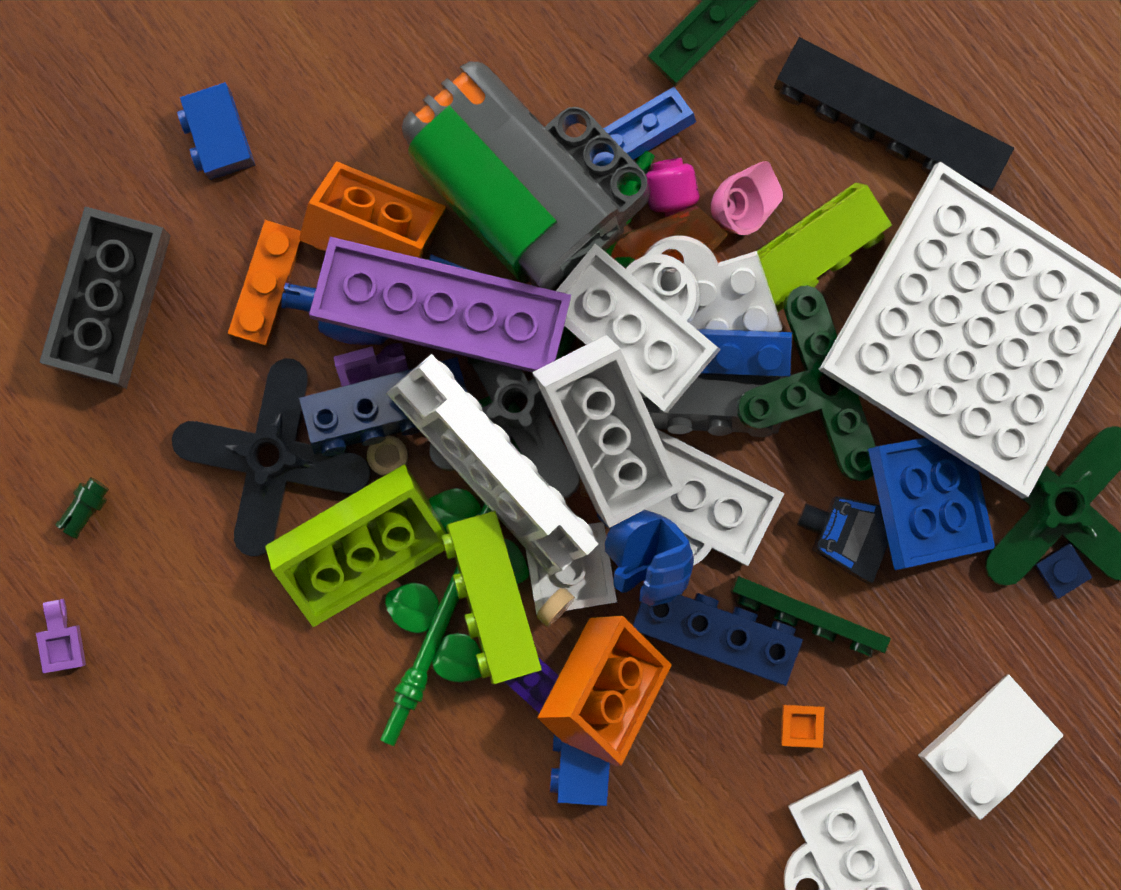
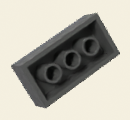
[39,206,171,389]

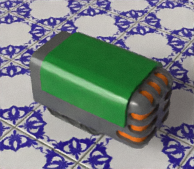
[402,61,650,291]

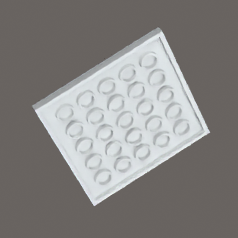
[819,162,1121,498]

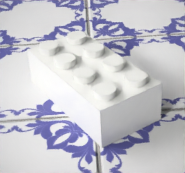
[532,335,683,528]

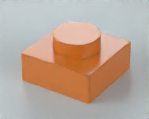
[781,704,825,748]

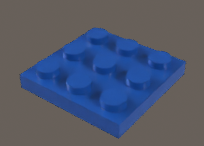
[868,438,995,570]

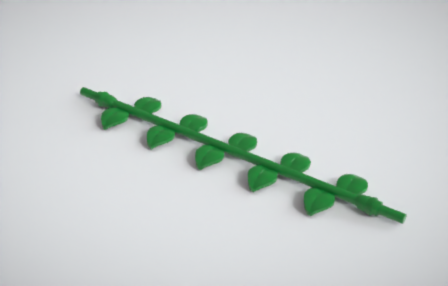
[380,151,655,746]

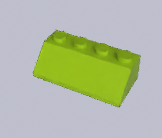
[265,464,447,627]

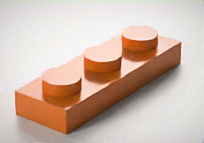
[227,220,302,347]

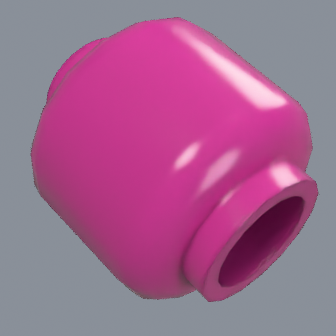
[645,158,700,219]

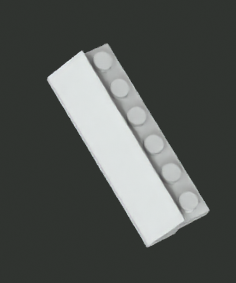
[387,354,598,575]

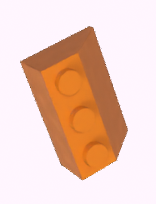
[299,161,447,259]
[537,616,672,766]

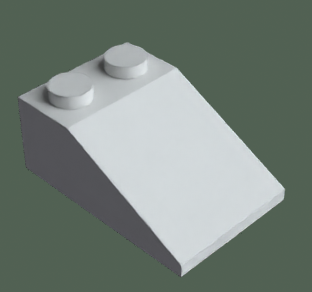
[918,674,1063,820]

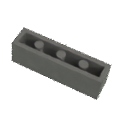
[642,373,783,437]

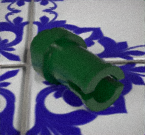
[55,477,109,539]

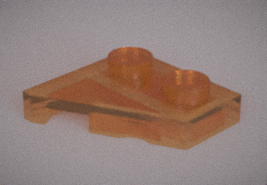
[615,205,728,263]

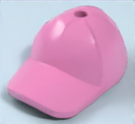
[711,161,783,235]

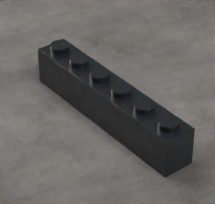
[774,37,1014,194]

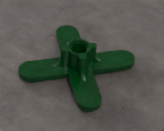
[736,285,876,481]
[985,426,1121,586]

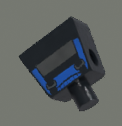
[797,496,889,584]

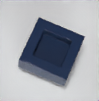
[1034,543,1092,599]

